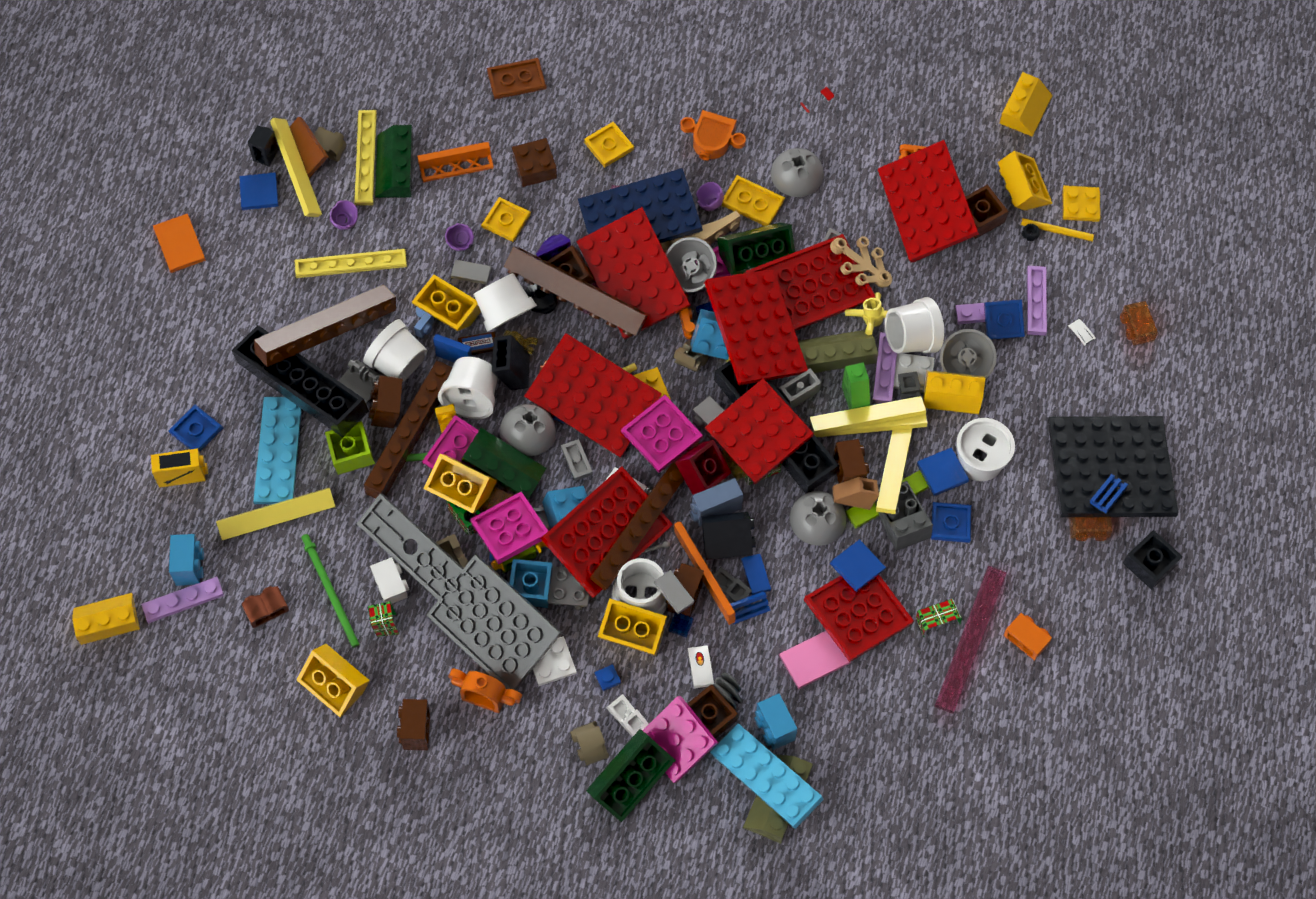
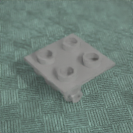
[339,360,380,404]
[548,566,589,610]

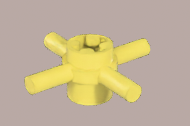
[845,292,888,335]

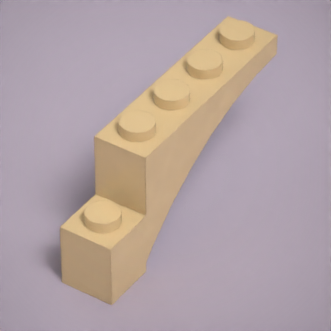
[660,211,740,253]

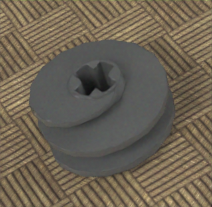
[713,672,743,709]

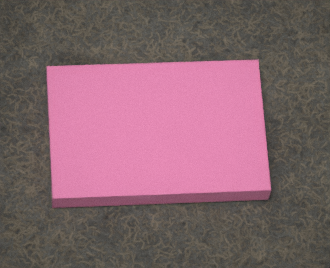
[779,631,851,689]

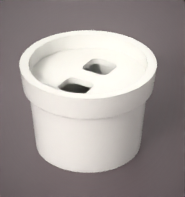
[473,273,537,332]
[885,297,944,353]
[363,319,427,383]
[438,357,498,420]
[956,418,1015,481]
[612,558,668,614]

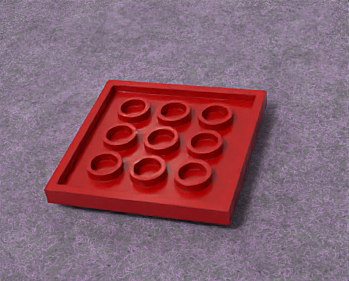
[705,378,814,485]
[804,575,914,662]

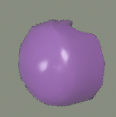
[696,182,724,211]
[330,200,358,230]
[445,223,474,251]

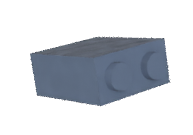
[690,478,743,526]

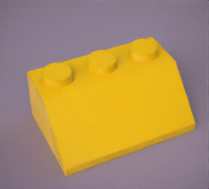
[1000,72,1053,137]
[998,151,1052,211]
[412,275,481,331]
[923,370,986,414]
[423,454,497,514]
[72,593,140,645]
[597,598,667,656]
[297,644,370,717]

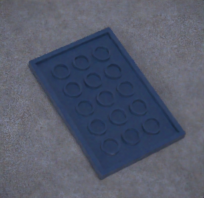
[578,168,703,243]

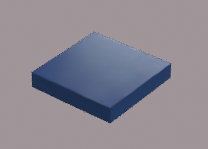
[239,172,279,210]
[984,299,1025,339]
[433,334,472,363]
[168,404,223,452]
[917,447,969,496]
[931,502,971,543]
[830,539,886,592]

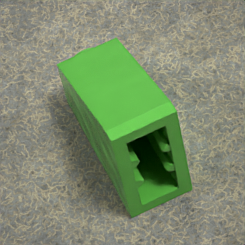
[842,362,870,410]

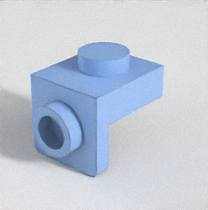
[414,307,434,338]

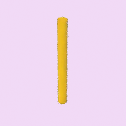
[1021,218,1094,241]

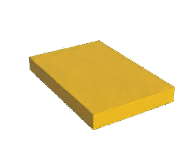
[721,175,785,226]

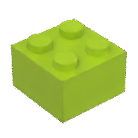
[325,421,375,475]

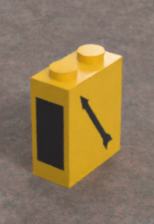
[151,448,209,488]

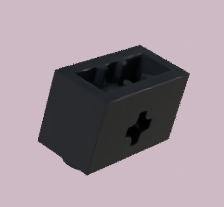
[248,125,279,167]

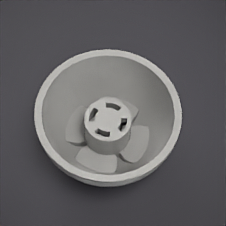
[771,148,824,197]
[666,237,717,292]
[940,329,997,378]
[499,404,556,456]
[789,491,847,546]

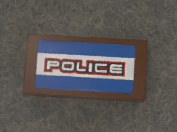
[458,331,496,355]

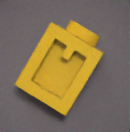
[435,404,457,433]

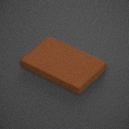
[487,58,546,100]
[277,117,329,179]

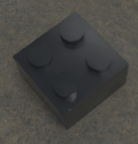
[1123,530,1183,590]

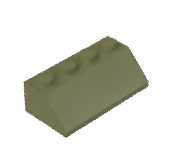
[798,330,878,373]
[743,754,813,844]

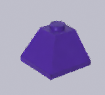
[536,234,571,261]

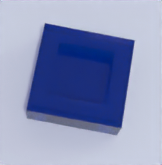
[668,612,694,638]

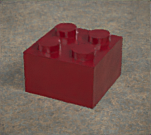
[675,440,732,495]

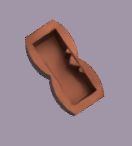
[241,586,289,628]

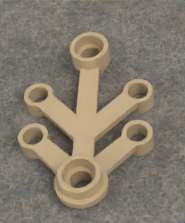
[830,236,892,288]

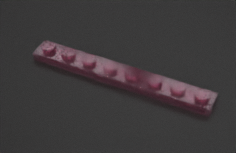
[934,566,1007,714]

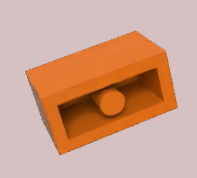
[1004,613,1052,661]

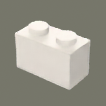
[370,557,409,604]

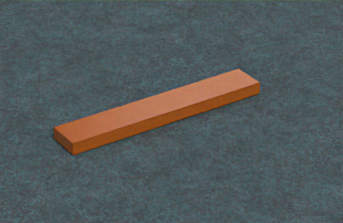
[674,521,736,625]

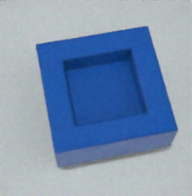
[594,664,621,691]

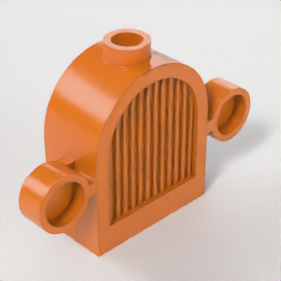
[680,110,746,161]
[448,668,523,713]

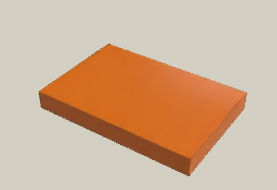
[153,213,206,273]

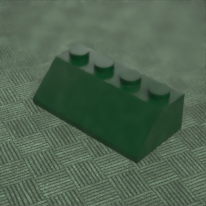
[375,125,413,198]
[717,222,795,275]
[461,428,547,500]
[586,729,676,823]

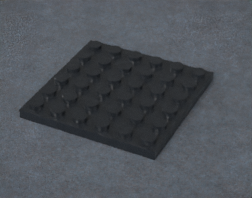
[1048,416,1179,518]

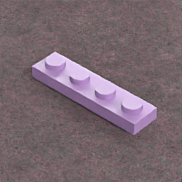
[1027,266,1047,336]
[872,332,897,404]
[141,577,224,623]

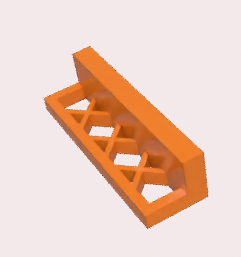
[417,142,494,182]

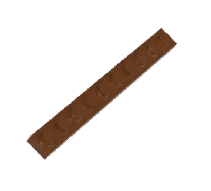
[590,442,699,591]

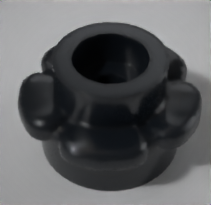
[1022,224,1040,241]

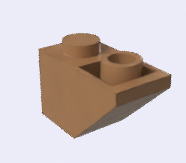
[832,477,879,510]

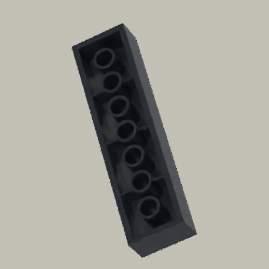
[231,325,369,438]
[714,361,839,494]

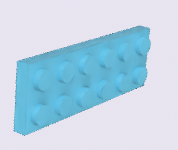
[254,397,302,504]
[710,723,824,829]

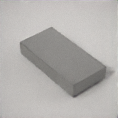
[451,260,491,285]
[654,570,694,614]

